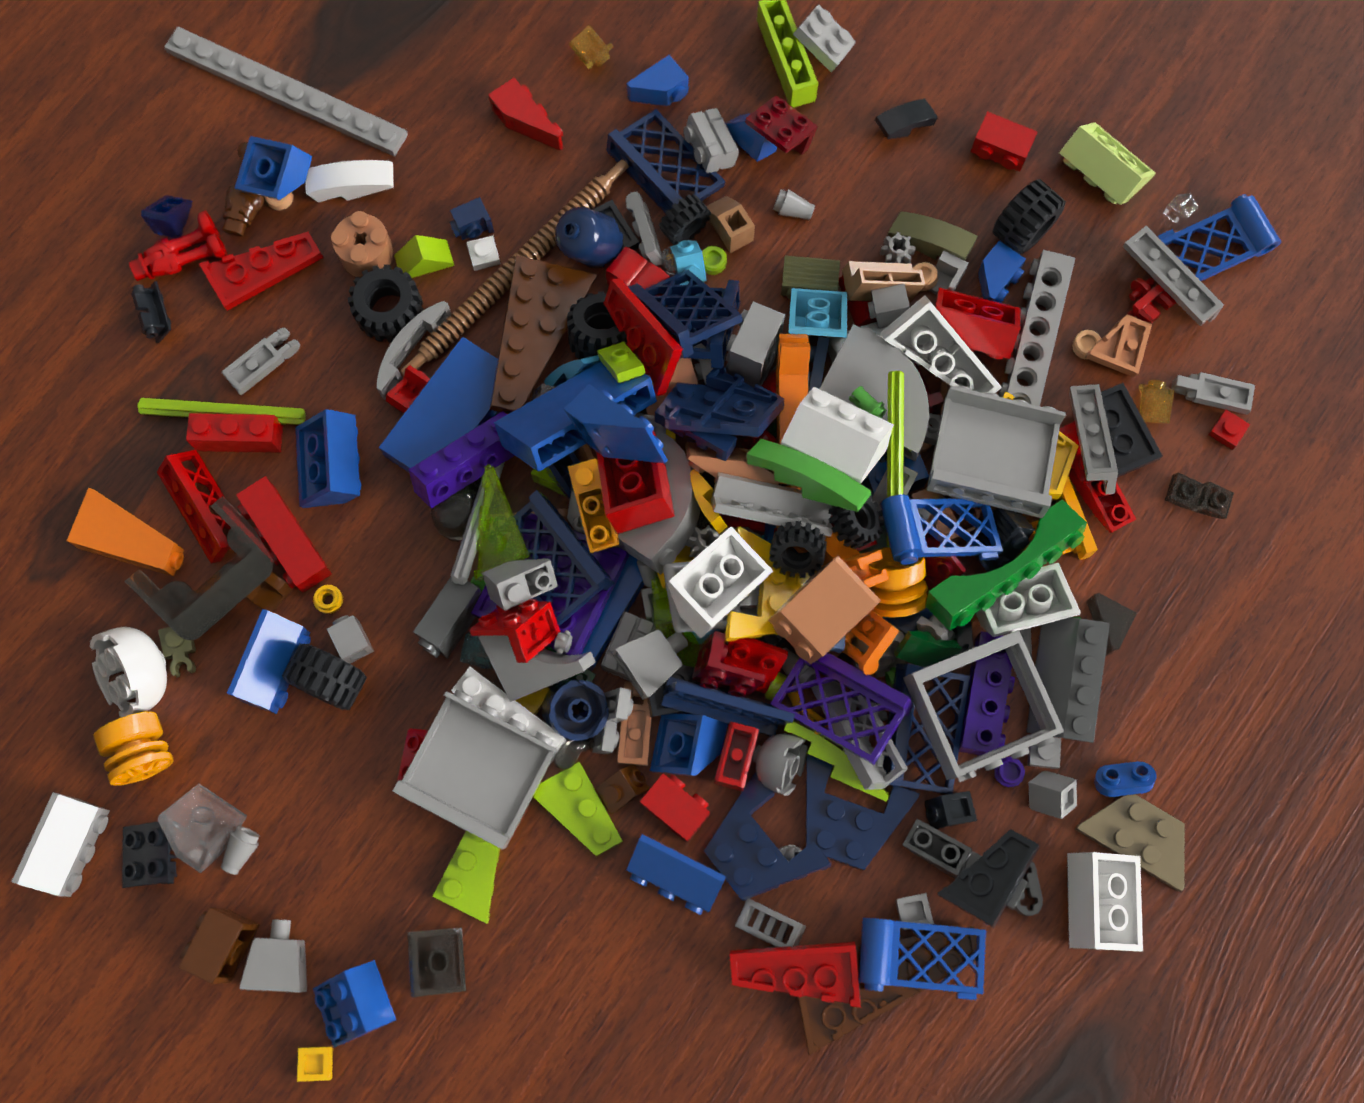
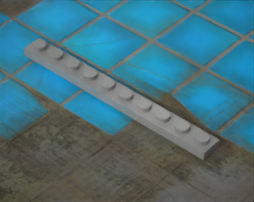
[164,27,408,157]

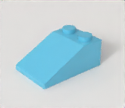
[788,288,847,338]

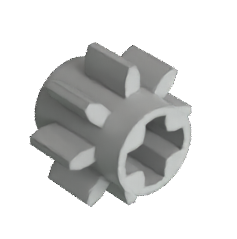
[880,232,916,264]
[686,525,721,558]

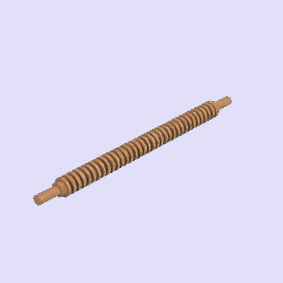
[400,159,629,376]

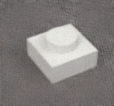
[467,235,501,271]

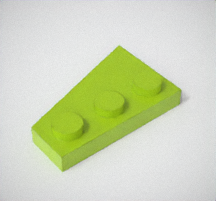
[533,761,623,857]
[433,831,500,924]

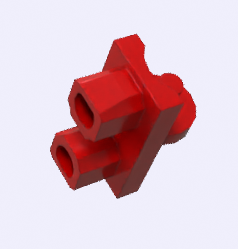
[1127,278,1177,324]

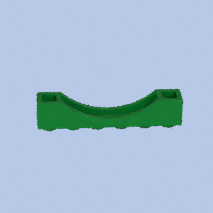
[926,499,1087,631]

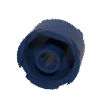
[542,679,609,741]

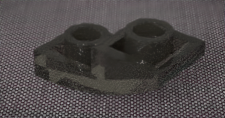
[1165,472,1234,519]

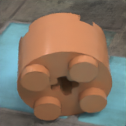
[331,211,393,278]

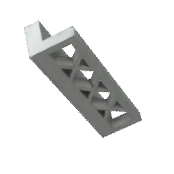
[1123,226,1224,326]
[1069,384,1118,495]
[711,472,833,537]
[811,681,908,790]

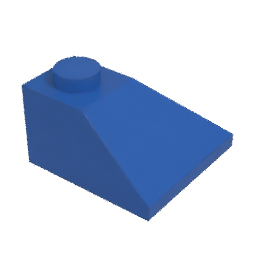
[235,136,313,200]
[650,714,727,776]

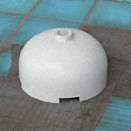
[90,627,167,718]

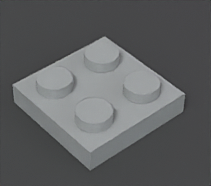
[793,4,856,72]

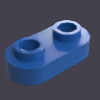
[1094,761,1156,797]

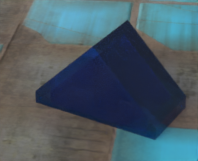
[141,195,192,238]

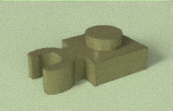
[158,622,196,678]

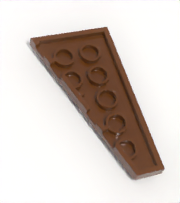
[489,255,597,414]
[798,926,977,1055]

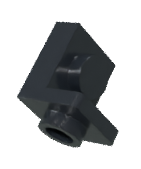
[924,791,978,830]

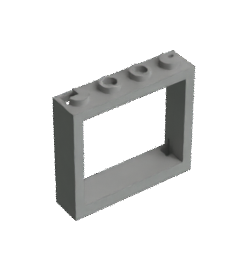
[903,630,1064,782]

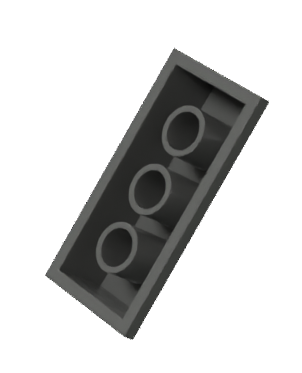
[1026,617,1110,743]

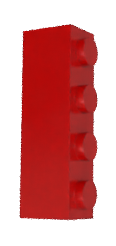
[236,476,332,593]

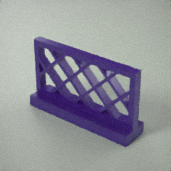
[770,652,913,765]

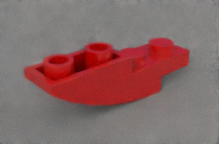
[1059,421,1136,533]

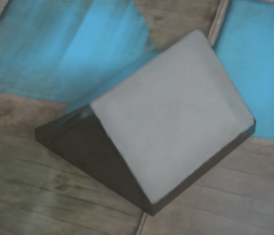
[407,928,466,997]

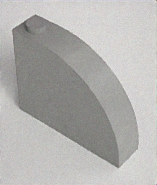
[819,324,929,461]
[618,432,701,575]

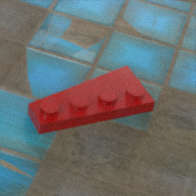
[199,232,324,311]
[604,279,683,396]
[730,942,861,1008]

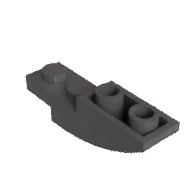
[903,819,1028,911]

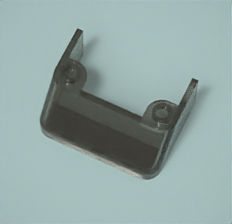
[125,496,274,640]

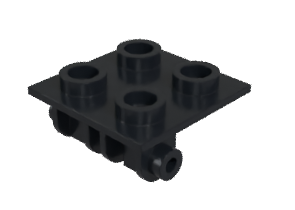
[122,820,178,888]

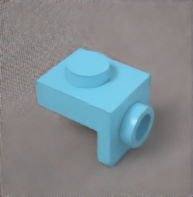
[670,240,707,285]

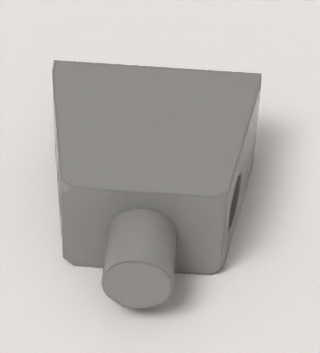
[611,629,688,700]
[240,920,307,992]

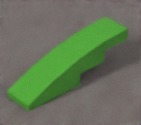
[747,439,871,512]

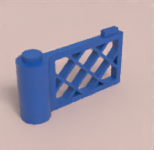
[1157,194,1281,281]
[880,495,1003,565]
[859,918,986,1000]

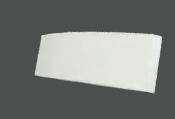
[306,160,393,202]

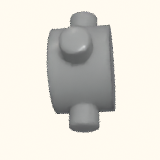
[554,630,572,655]

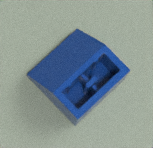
[313,960,396,1048]

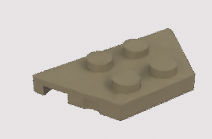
[1075,794,1185,892]

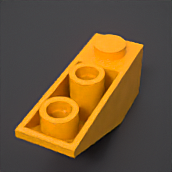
[568,458,619,553]

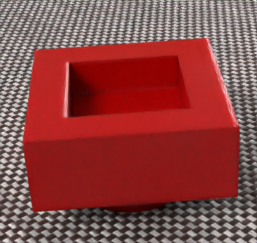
[1208,410,1250,450]

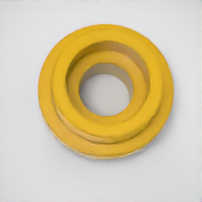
[313,585,343,614]

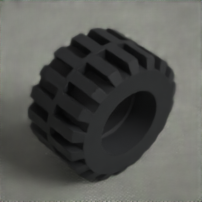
[992,179,1066,254]
[348,265,424,342]
[567,292,628,359]
[282,644,367,710]

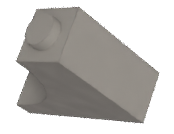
[479,636,596,702]

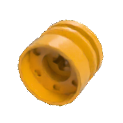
[868,547,927,618]
[93,712,173,786]

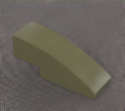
[887,211,978,261]

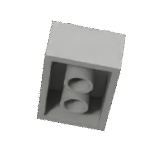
[726,301,785,387]

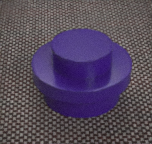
[994,757,1025,787]

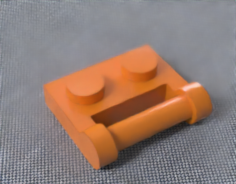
[840,610,899,675]

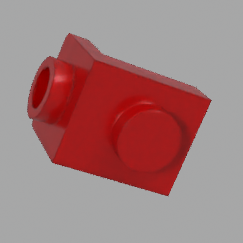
[386,365,430,413]

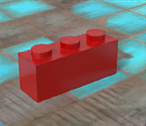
[186,413,283,453]

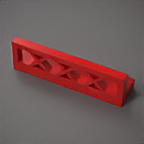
[157,450,251,564]

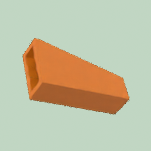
[67,488,184,577]

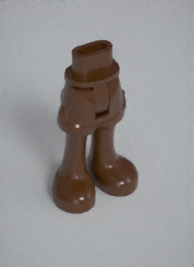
[222,142,264,237]

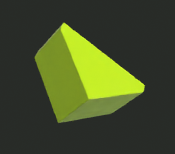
[394,235,455,278]

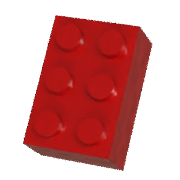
[934,287,1020,359]
[596,430,675,534]

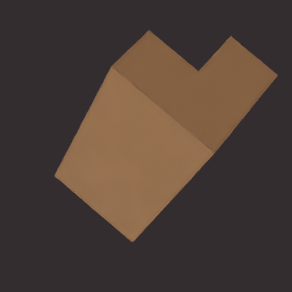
[842,261,925,303]

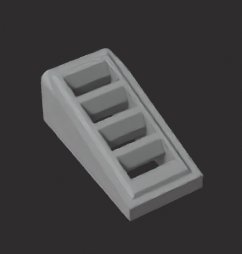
[735,899,806,947]

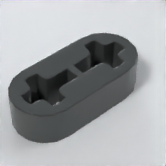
[1015,861,1043,916]

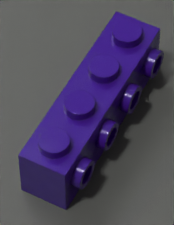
[409,411,515,508]
[959,631,1015,756]

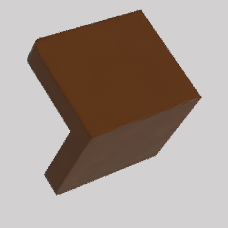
[241,565,293,613]

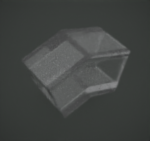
[1163,194,1198,223]

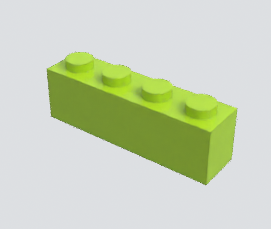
[757,0,818,108]

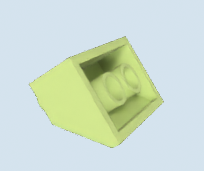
[1059,123,1156,205]

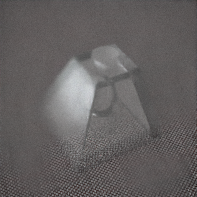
[158,784,247,873]

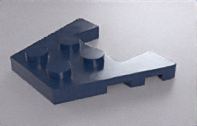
[665,366,784,437]
[654,383,737,461]
[806,754,920,871]
[704,773,832,901]

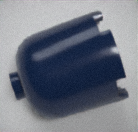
[555,207,623,268]

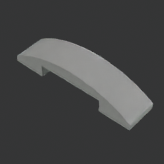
[377,301,452,400]

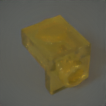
[568,25,614,69]
[1139,380,1174,423]

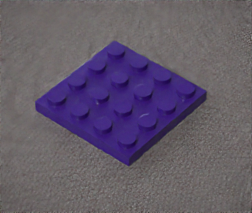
[471,513,629,655]

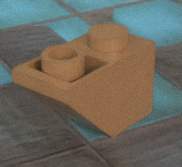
[706,196,755,253]

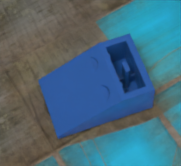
[564,384,668,463]

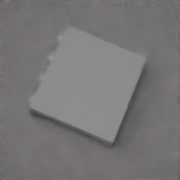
[926,385,1066,518]
[393,690,558,849]

